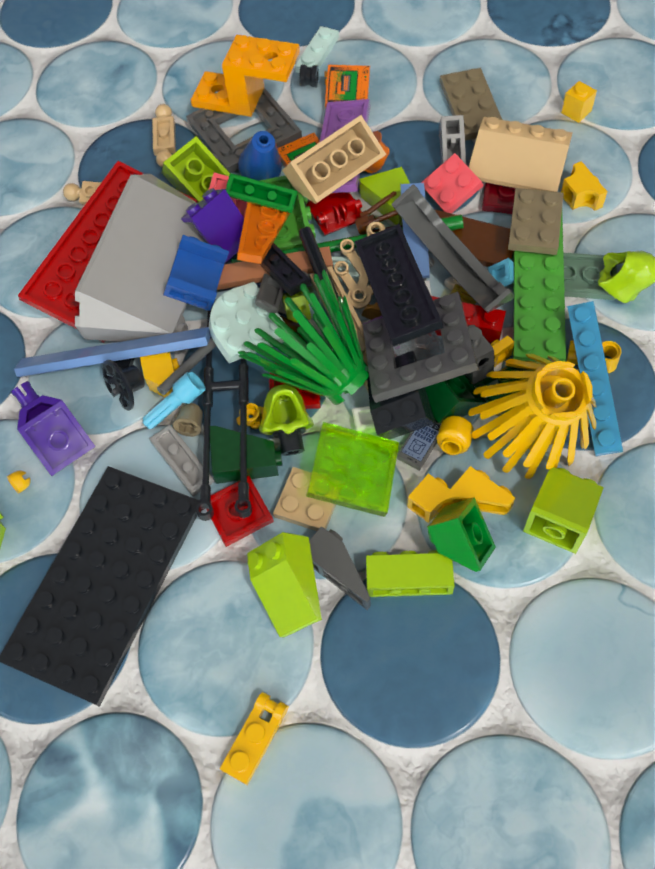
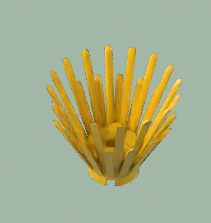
[468,354,596,479]

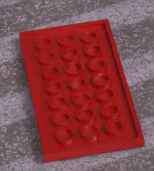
[18,161,197,343]

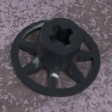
[102,360,145,411]

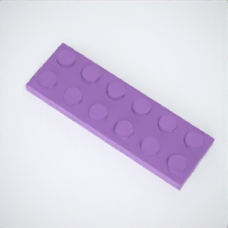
[319,99,370,193]

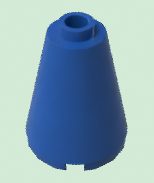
[238,131,282,180]

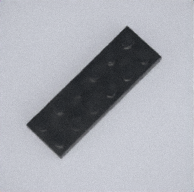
[354,224,444,347]

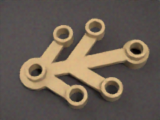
[334,222,385,309]

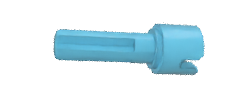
[143,372,206,429]

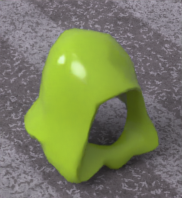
[598,250,655,303]
[259,384,314,435]

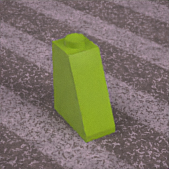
[359,167,410,226]

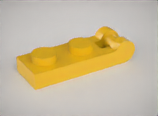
[220,692,289,786]

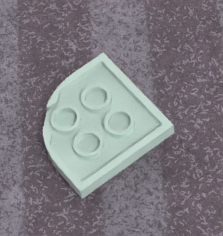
[209,282,284,363]

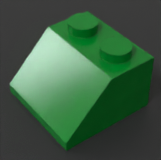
[427,497,496,572]

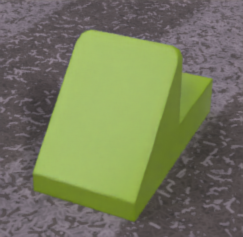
[282,291,311,323]

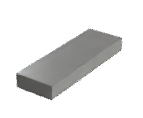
[149,424,215,497]

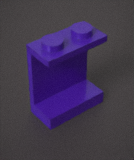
[181,188,244,263]

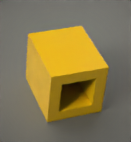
[561,81,597,123]

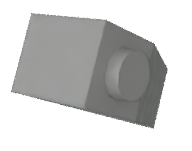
[439,115,466,164]

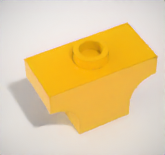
[561,161,608,211]

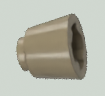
[173,403,203,437]

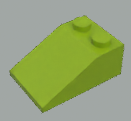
[161,136,230,203]
[247,532,322,638]

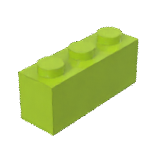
[366,550,455,597]

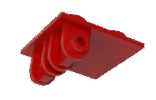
[306,192,362,236]

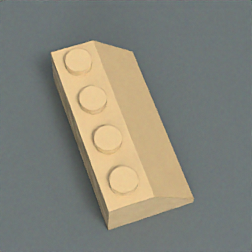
[282,115,387,204]

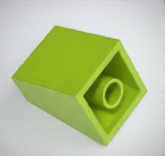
[523,467,604,554]

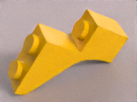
[407,466,515,523]

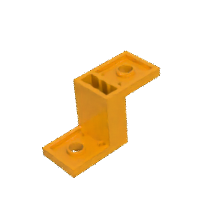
[191,35,300,117]

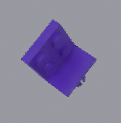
[11,381,96,476]

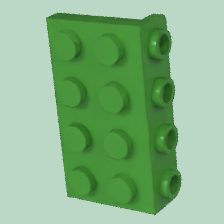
[259,176,316,250]

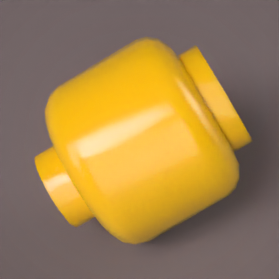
[437,416,474,455]

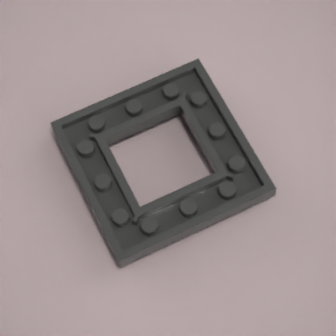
[186,88,302,173]
[363,292,479,403]

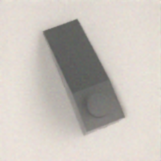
[309,526,371,610]

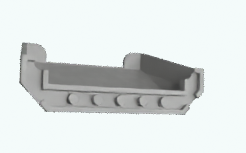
[75,173,206,342]

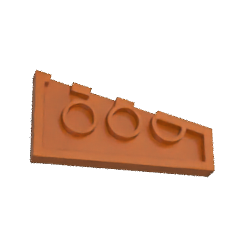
[237,202,290,264]

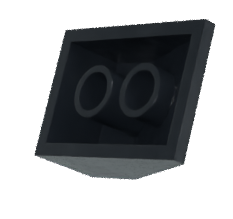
[367,350,436,440]

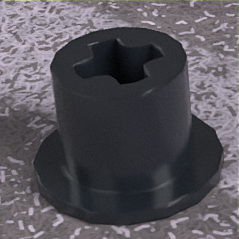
[273,427,306,456]

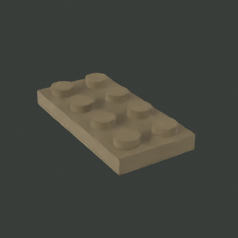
[440,67,502,141]

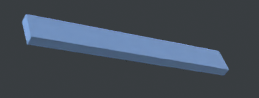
[14,327,211,377]

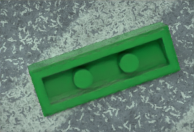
[225,173,298,214]

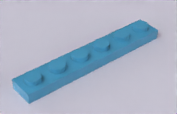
[567,301,623,457]

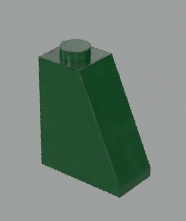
[210,426,283,484]

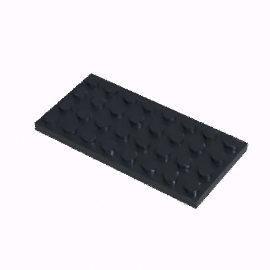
[0,466,200,707]

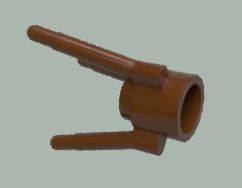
[355,191,403,235]

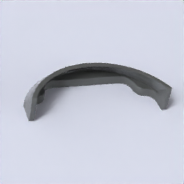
[392,184,514,313]

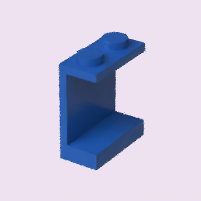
[164,235,229,311]

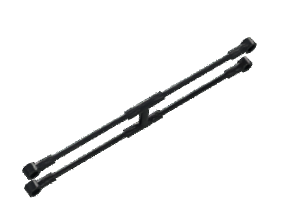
[196,301,252,521]

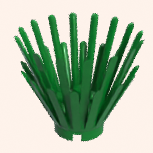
[238,269,369,405]

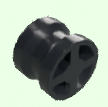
[299,64,319,87]

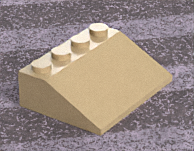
[469,117,573,192]

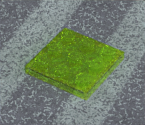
[306,422,399,517]

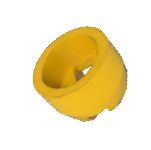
[7,470,31,494]

